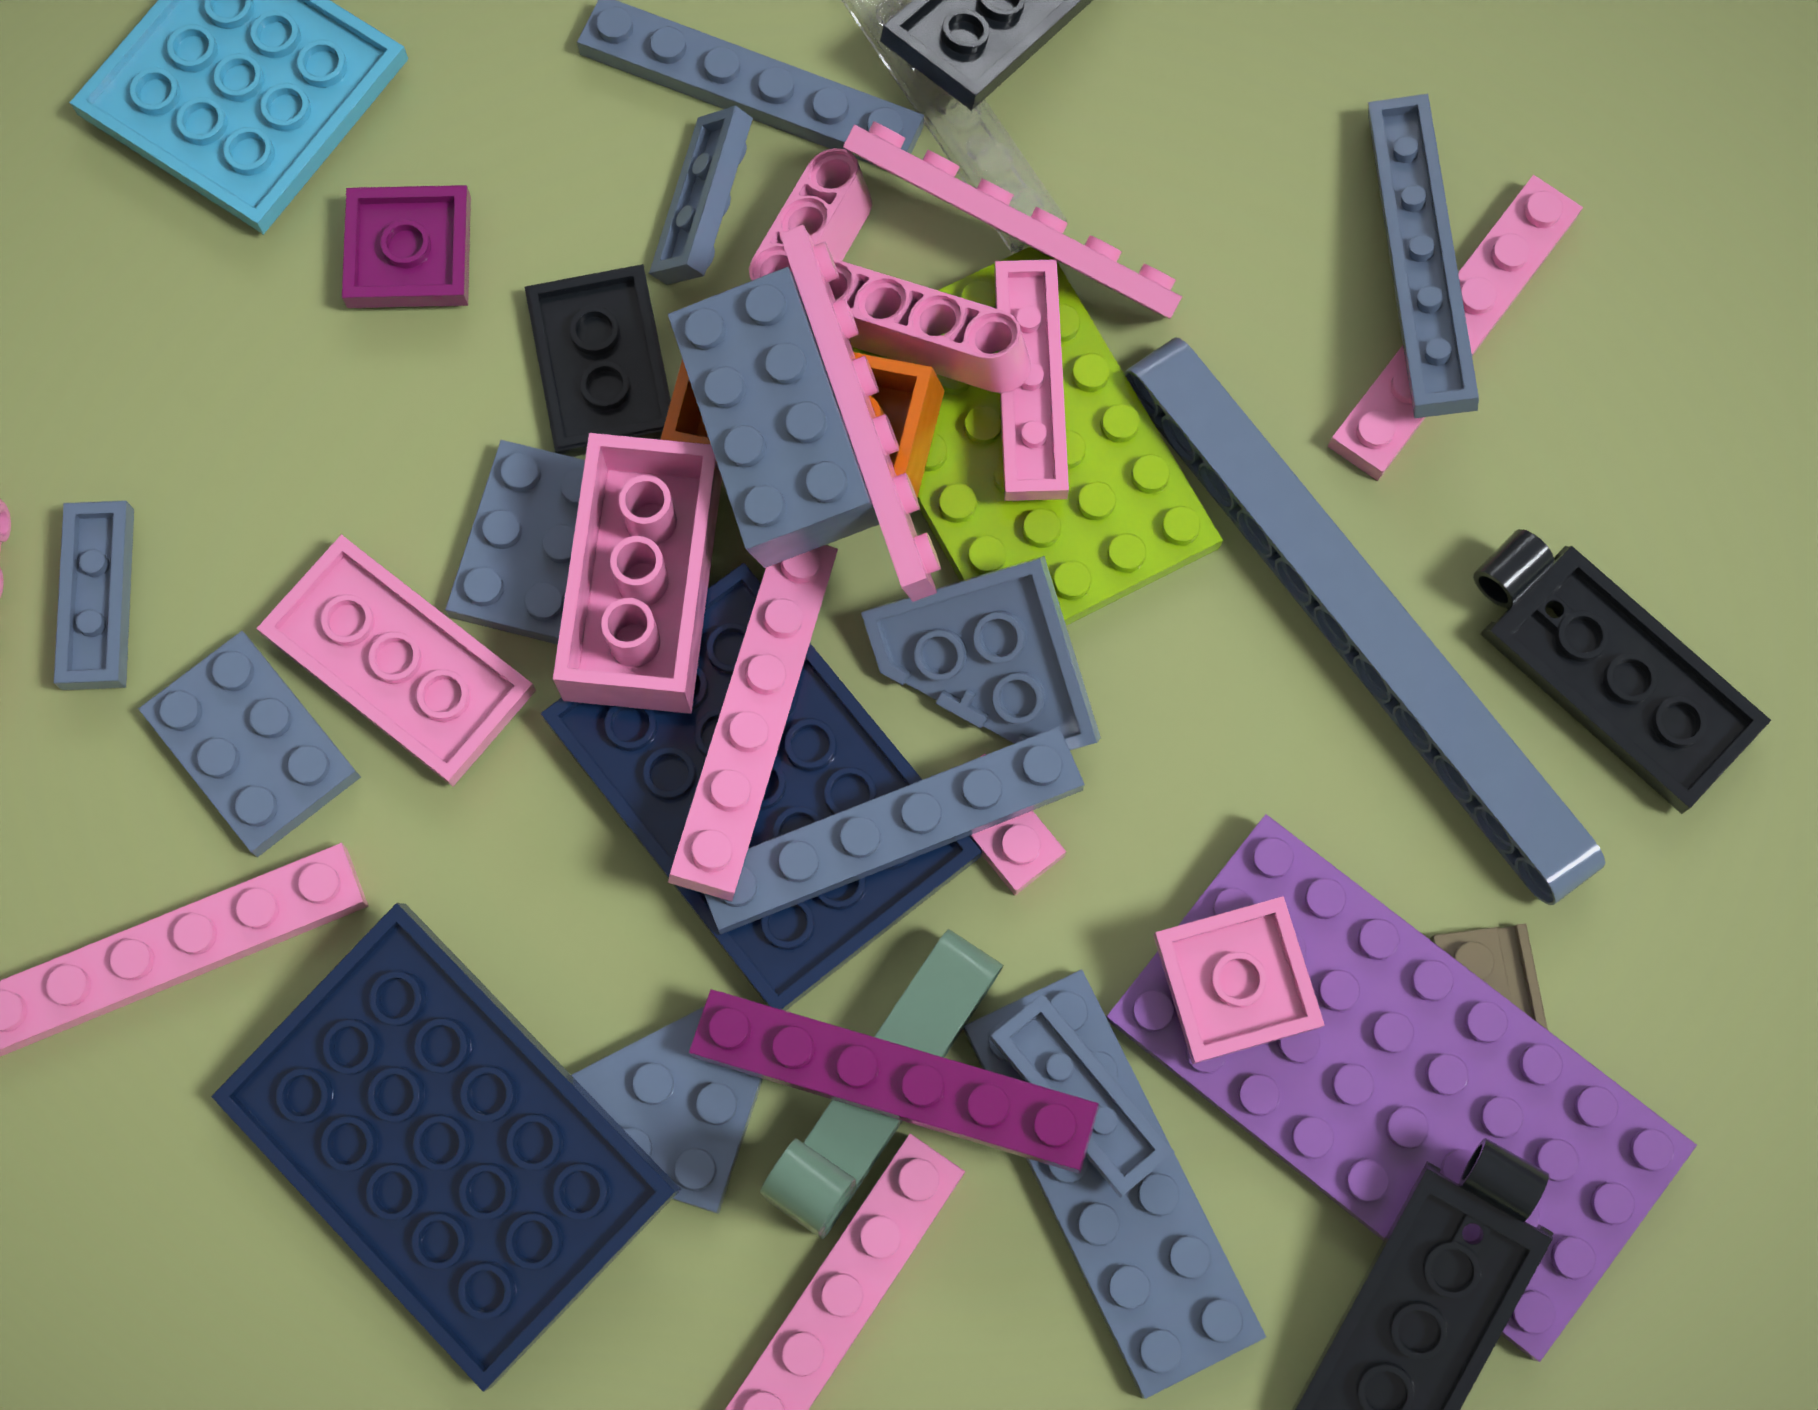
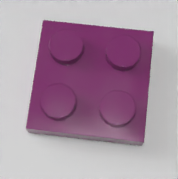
[342,185,471,308]

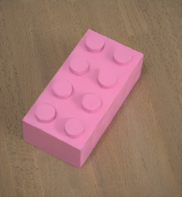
[553,433,722,714]

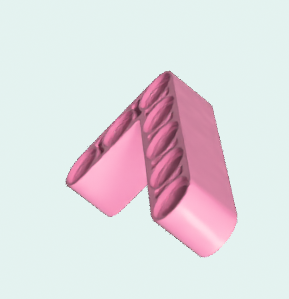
[749,148,1031,393]

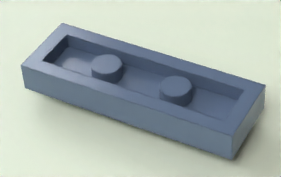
[649,106,753,285]
[54,501,134,690]
[990,993,1174,1198]

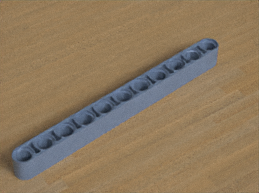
[1124,337,1605,905]

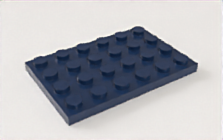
[540,563,982,1011]
[211,903,681,1392]

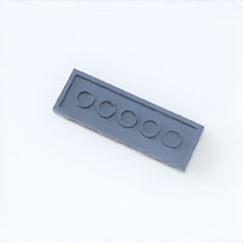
[963,969,1266,1399]

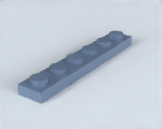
[577,0,924,166]
[1368,94,1479,419]
[704,726,1085,935]

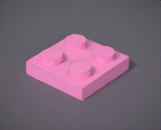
[1153,896,1325,1064]

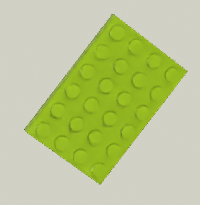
[851,246,1223,626]

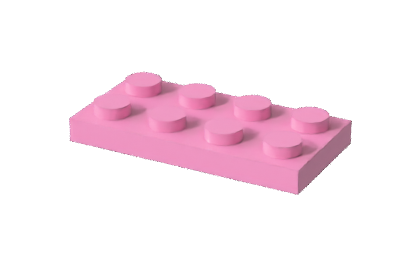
[256,534,536,787]

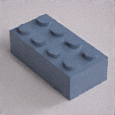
[668,267,879,568]

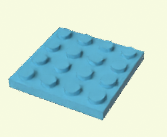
[69,0,408,235]

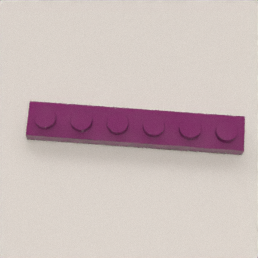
[689,989,1099,1174]

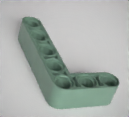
[759,929,1004,1239]

